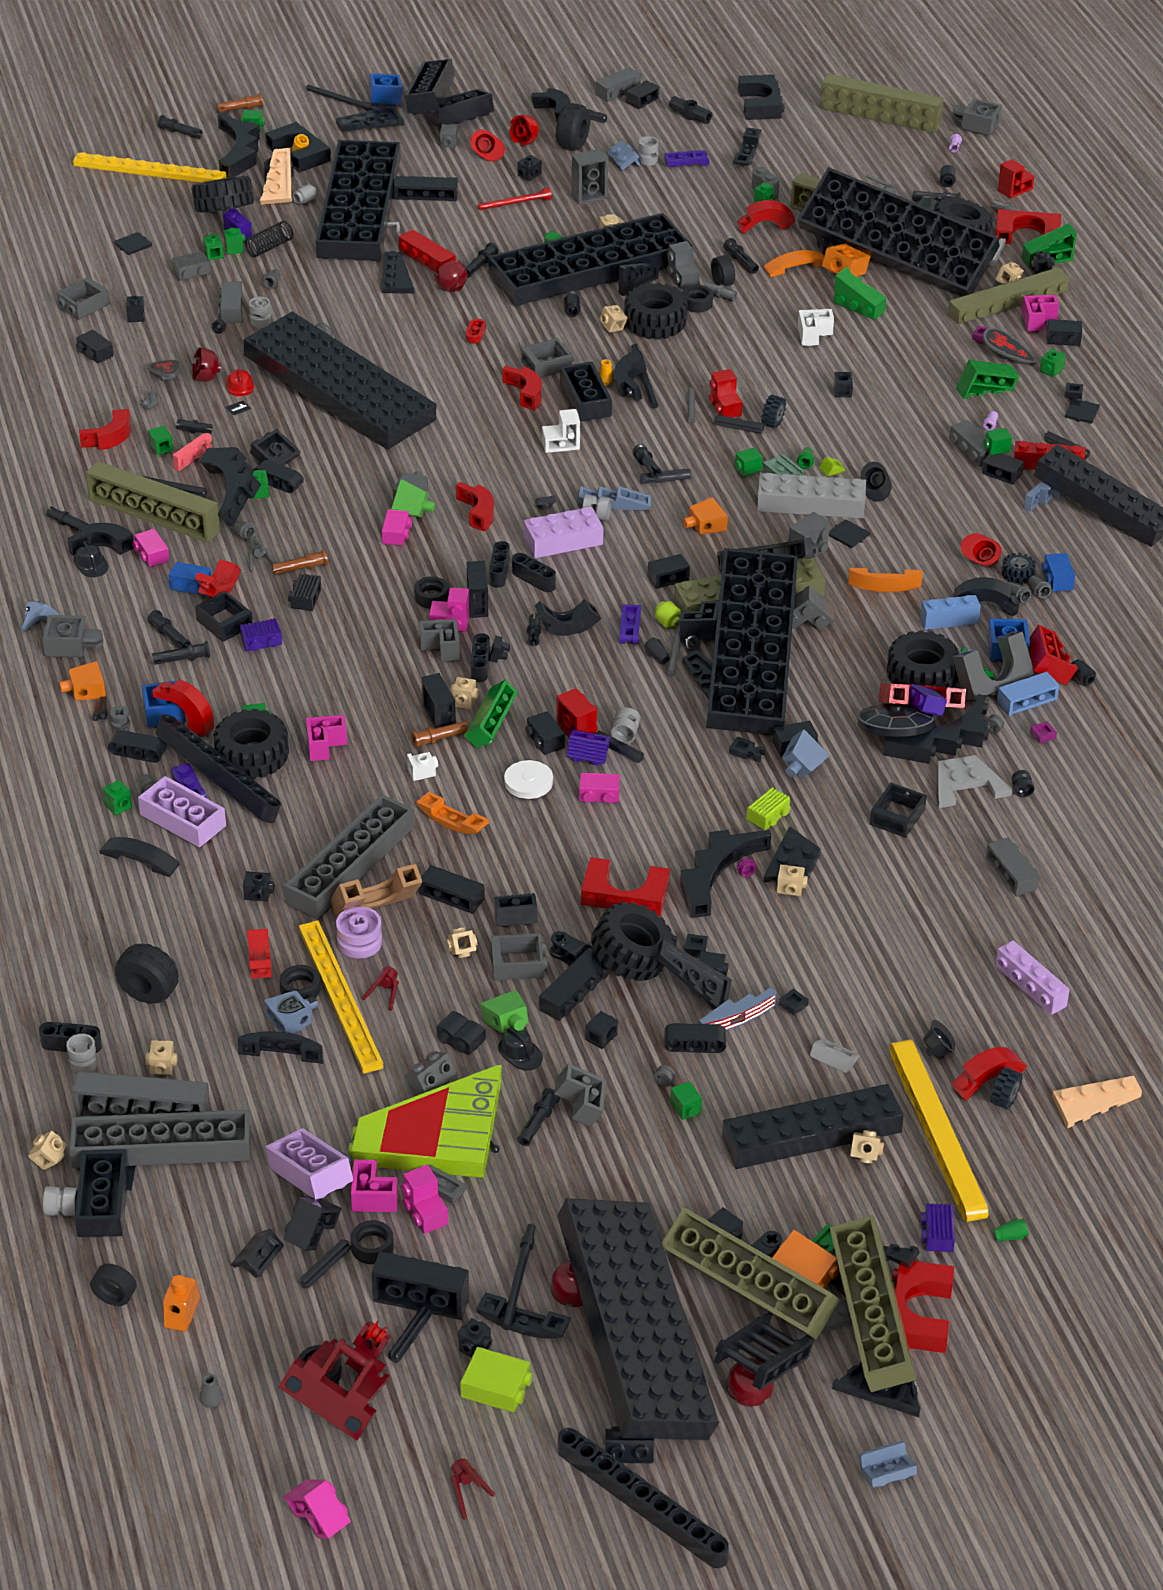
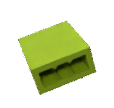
[461,1347,533,1413]

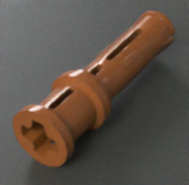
[217,93,264,113]
[272,549,328,575]
[411,720,469,748]

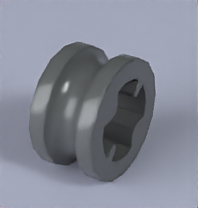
[986,714,1005,734]
[654,1065,676,1087]

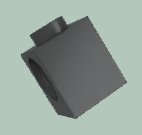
[440,124,457,148]

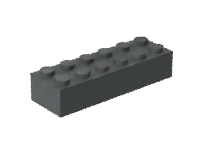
[73,1072,211,1117]

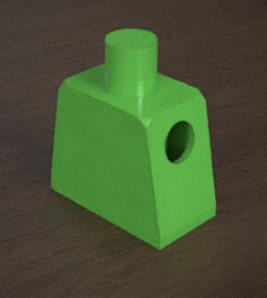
[391,479,436,517]
[480,990,529,1033]

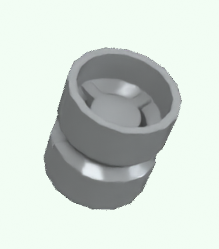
[638,136,659,165]
[249,297,271,328]
[582,495,611,521]
[611,707,640,744]
[67,1034,97,1074]
[43,1186,78,1216]

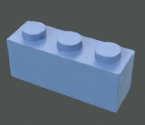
[920,595,981,630]
[997,672,1059,715]

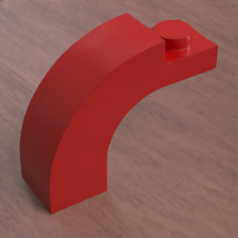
[737,200,796,234]
[502,365,542,411]
[79,409,131,450]
[456,482,494,532]
[195,559,241,597]
[153,679,214,736]
[247,928,272,979]
[951,1047,1028,1101]

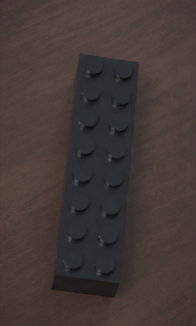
[405,58,455,115]
[1034,444,1163,547]
[722,1084,904,1169]

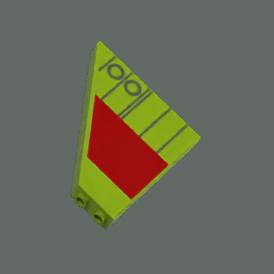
[348,1065,502,1178]

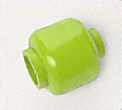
[655,601,682,628]

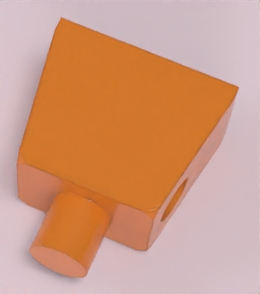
[682,497,728,535]
[59,661,106,700]
[163,1275,200,1332]

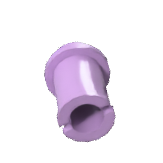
[949,134,962,152]
[983,411,999,431]

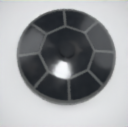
[858,703,935,737]

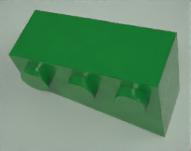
[1021,223,1077,268]
[834,267,886,320]
[956,360,1020,399]

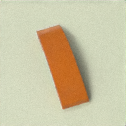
[764,250,824,277]
[848,568,923,592]
[416,792,490,834]

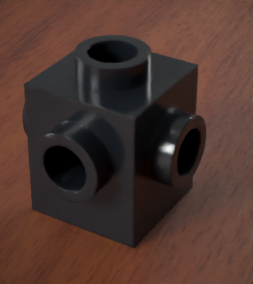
[518,155,542,181]
[1031,251,1055,274]
[243,871,275,902]
[457,1318,492,1357]

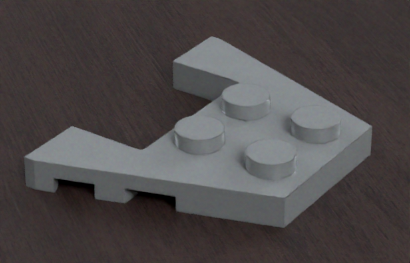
[938,755,1012,808]

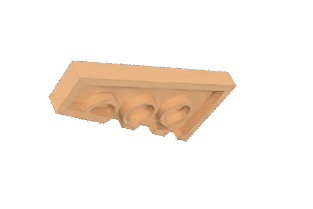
[260,148,292,205]
[1052,1076,1142,1128]

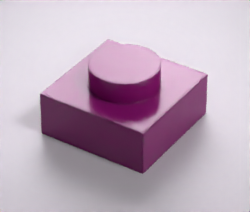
[972,325,988,343]
[1030,721,1057,743]

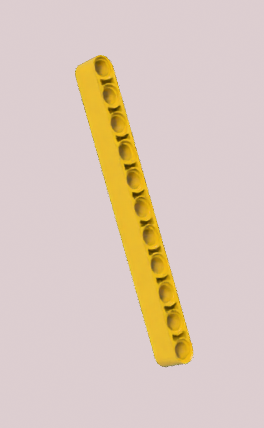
[889,1039,988,1223]

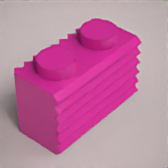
[382,510,412,546]
[133,529,169,567]
[579,773,620,803]

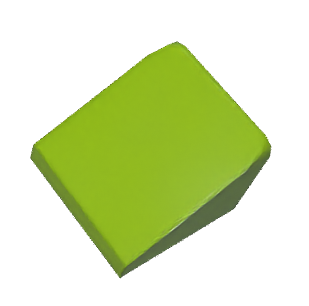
[819,457,846,476]

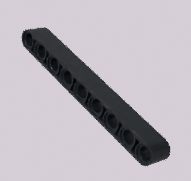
[156,714,281,823]
[558,1428,729,1569]

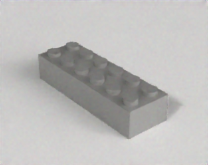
[757,473,866,518]

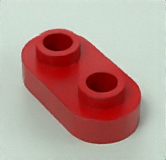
[465,319,486,344]

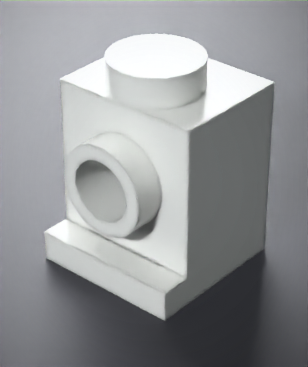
[407,752,438,781]

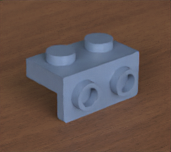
[607,140,641,171]
[859,1441,917,1487]

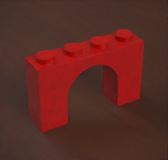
[996,209,1061,245]
[879,683,966,708]
[581,857,670,916]
[892,1261,955,1353]

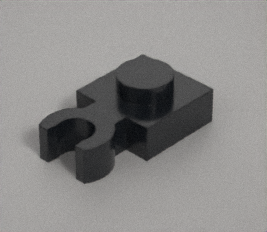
[729,737,766,762]

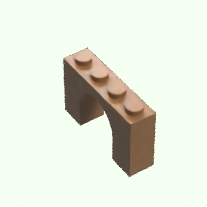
[330,863,422,918]

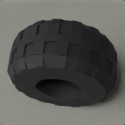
[555,103,591,151]
[115,943,179,1004]

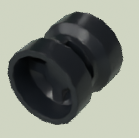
[1011,770,1035,798]

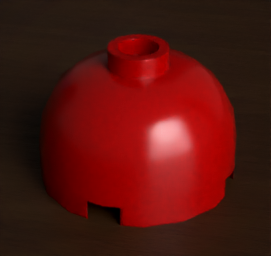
[509,115,539,146]

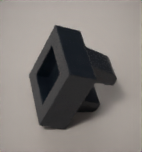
[490,635,510,663]

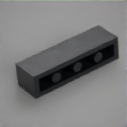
[394,176,458,201]
[539,948,610,1021]

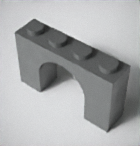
[952,631,1035,702]

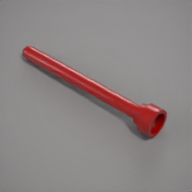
[477,187,552,210]

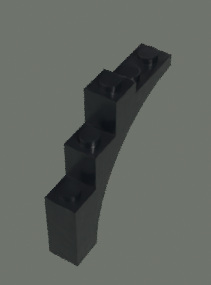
[218,113,260,178]
[200,447,261,526]
[717,538,816,570]
[883,694,990,764]
[680,829,771,918]

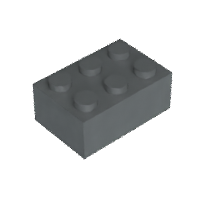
[572,148,608,205]

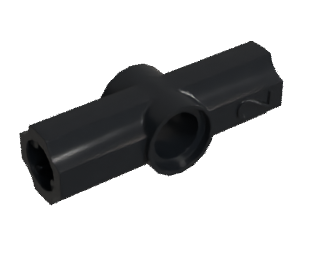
[669,96,713,124]

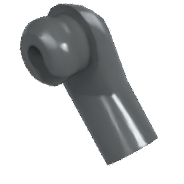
[140,391,158,410]

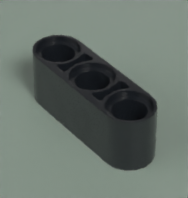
[253,460,304,493]
[489,541,510,588]
[512,553,556,592]
[470,633,490,683]
[108,730,167,763]
[39,1022,102,1053]
[664,1023,726,1053]

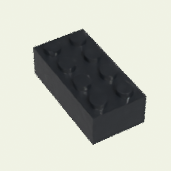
[426,89,494,127]
[560,361,612,422]
[75,1150,129,1237]
[372,1251,469,1320]

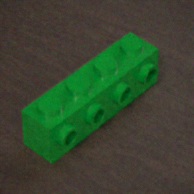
[464,679,518,749]

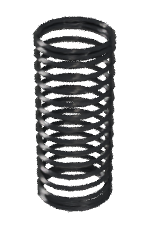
[245,221,294,258]

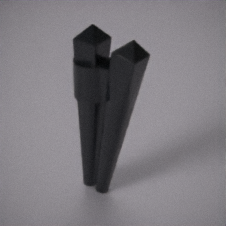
[92,696,108,721]

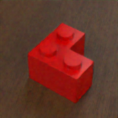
[998,159,1035,199]
[709,369,743,418]

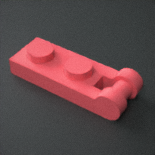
[173,433,212,471]

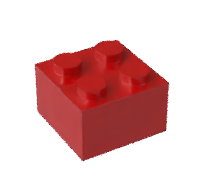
[556,688,598,738]

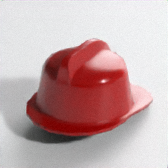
[470,129,505,162]
[225,368,254,396]
[961,533,1002,567]

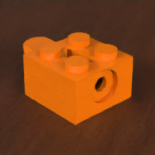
[822,244,871,277]

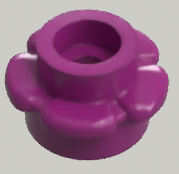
[737,858,756,877]

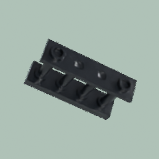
[714,1312,815,1390]

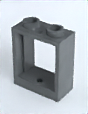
[57,277,110,319]
[521,338,573,378]
[491,933,548,980]

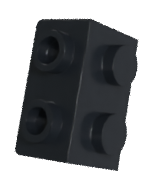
[605,1426,654,1463]

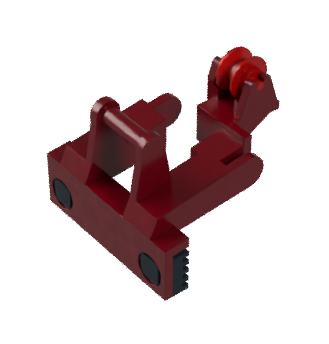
[278,1320,391,1440]

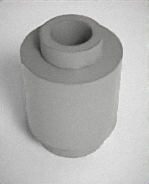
[293,184,317,204]

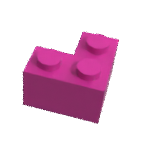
[1021,295,1059,332]
[429,588,469,632]
[306,715,347,761]
[351,1160,398,1212]
[402,1164,449,1234]
[283,1479,351,1539]

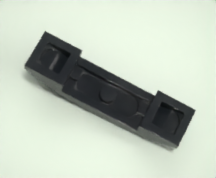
[733,127,762,166]
[100,837,180,877]
[238,1031,324,1064]
[476,1292,571,1339]

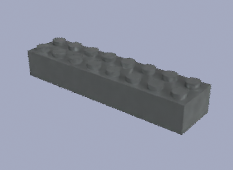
[284,794,415,919]
[70,1110,251,1168]

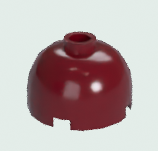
[434,260,467,292]
[192,347,221,382]
[551,1261,583,1307]
[727,1358,774,1407]

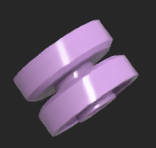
[336,906,382,959]

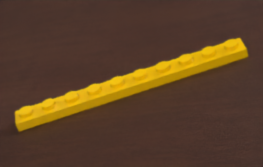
[73,152,226,183]
[299,921,383,1074]

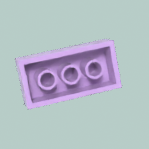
[524,507,603,558]
[138,776,226,848]
[265,1128,353,1200]

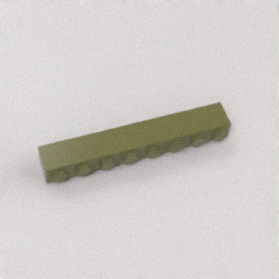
[948,267,1069,324]

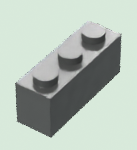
[595,67,641,102]
[218,281,243,323]
[949,420,990,467]
[986,837,1040,896]

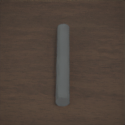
[688,388,695,423]

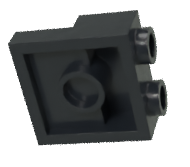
[250,429,301,466]

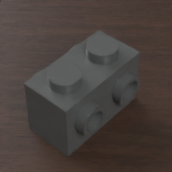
[405,1051,458,1096]

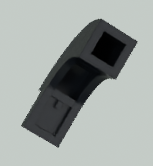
[531,88,571,121]
[614,350,647,401]
[67,523,134,556]
[953,577,1020,616]
[534,599,602,636]

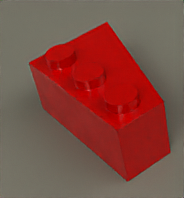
[1029,624,1078,685]

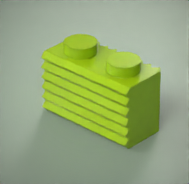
[746,787,790,830]

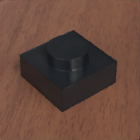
[1065,383,1084,399]
[535,495,556,510]
[685,934,708,956]
[779,988,809,1015]

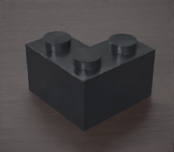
[679,601,719,641]
[283,1197,342,1251]

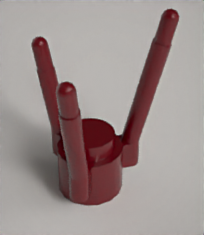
[362,966,399,1011]
[450,1458,495,1519]

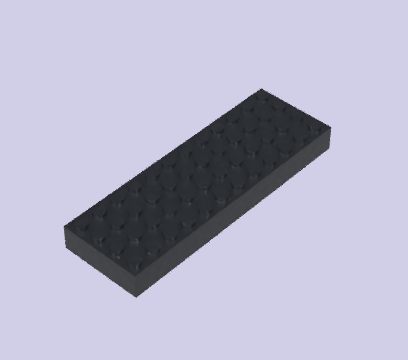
[316,140,401,261]
[797,167,1000,297]
[488,213,692,306]
[244,311,437,450]
[706,548,798,735]
[557,1198,719,1440]

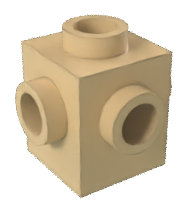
[996,262,1024,284]
[599,305,627,332]
[450,677,479,709]
[777,865,808,896]
[446,927,477,958]
[146,1041,178,1075]
[851,1130,884,1163]
[28,1131,68,1170]

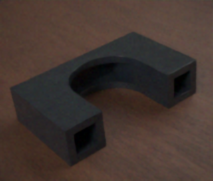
[738,74,785,120]
[265,122,331,173]

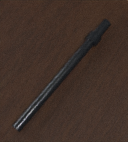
[306,84,382,111]
[631,344,658,409]
[501,1224,536,1330]

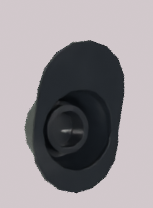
[860,462,892,502]
[74,541,108,578]
[923,1020,955,1058]
[498,1027,543,1070]

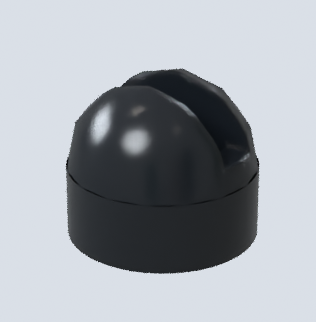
[212,319,226,334]
[684,636,700,651]

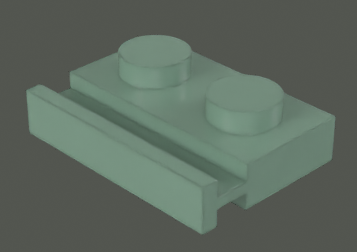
[763,454,805,476]

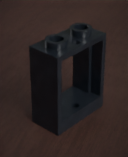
[466,561,489,618]
[195,591,253,642]
[421,673,456,728]
[870,782,927,838]

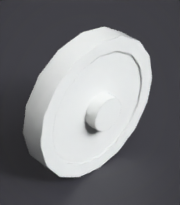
[504,760,553,799]

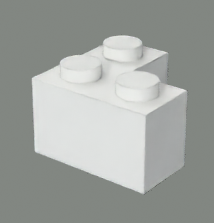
[798,309,834,346]
[542,409,580,453]

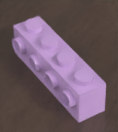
[995,940,1070,1015]

